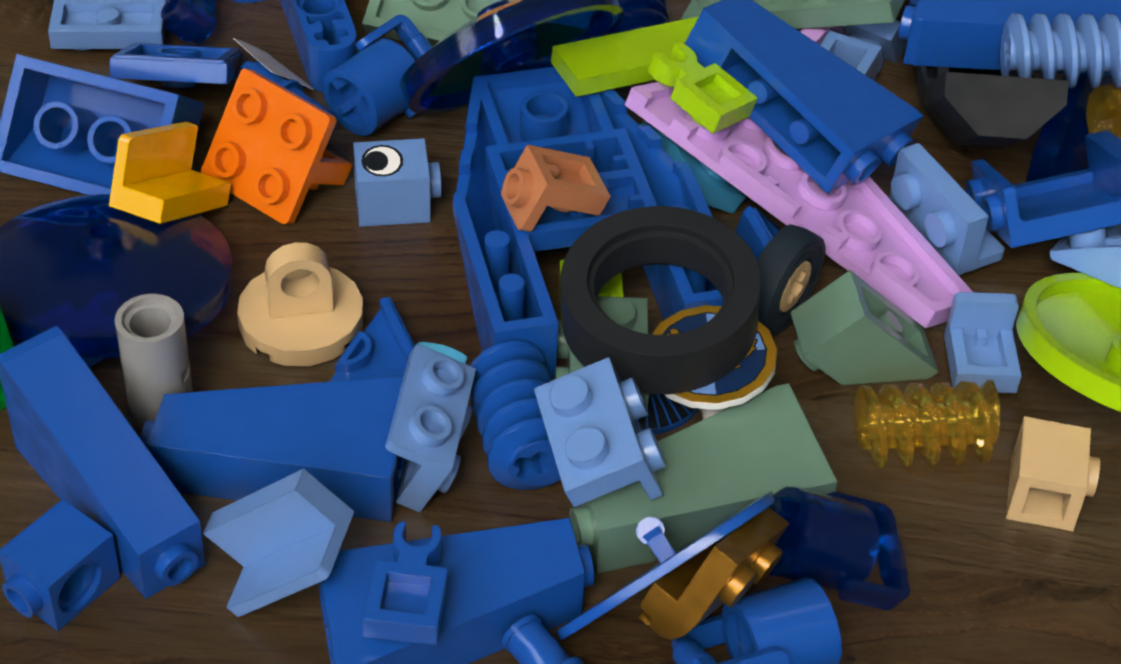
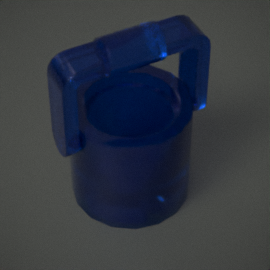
[769,486,910,610]

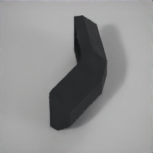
[916,66,1069,149]

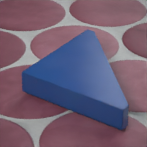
[329,297,415,382]

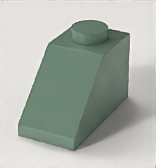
[791,270,939,385]

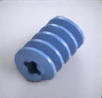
[1000,13,1121,88]

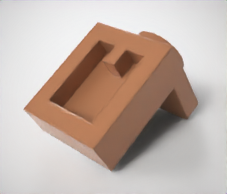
[501,144,611,232]

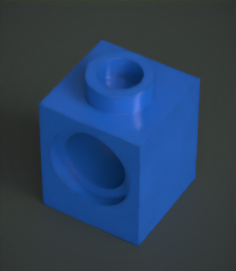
[0,499,120,631]

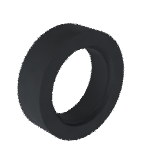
[561,206,761,394]

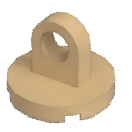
[237,242,364,366]

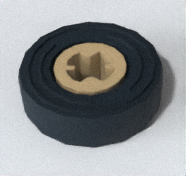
[757,224,826,336]

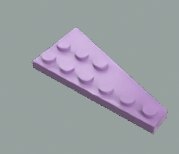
[625,82,973,329]

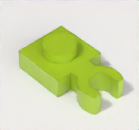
[647,41,758,134]

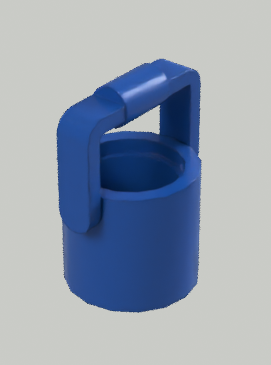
[323,14,450,136]
[671,577,842,664]

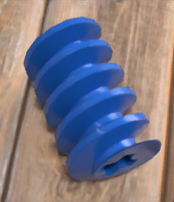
[470,340,561,490]

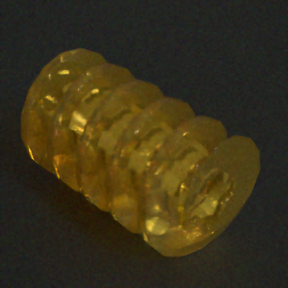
[853,380,1000,469]

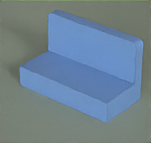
[203,468,354,617]

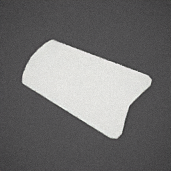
[233,38,314,90]

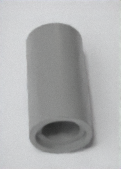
[115,294,193,430]

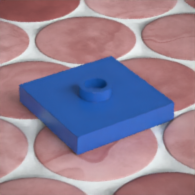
[110,43,244,88]

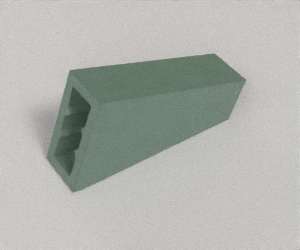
[569,383,837,574]

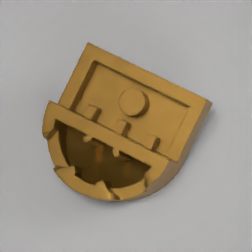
[638,507,790,640]

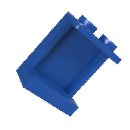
[965,130,1121,248]

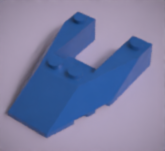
[453,67,724,378]

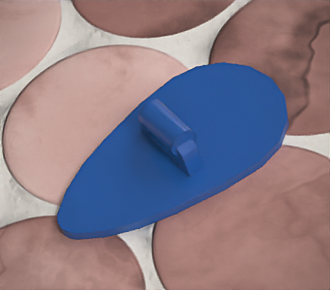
[555,491,777,640]

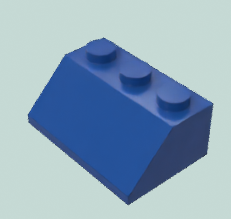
[0,54,204,200]

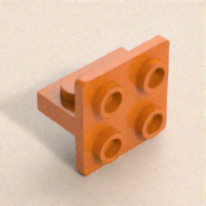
[201,69,353,225]

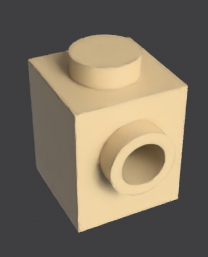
[1006,416,1100,532]

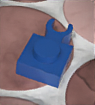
[362,521,448,645]

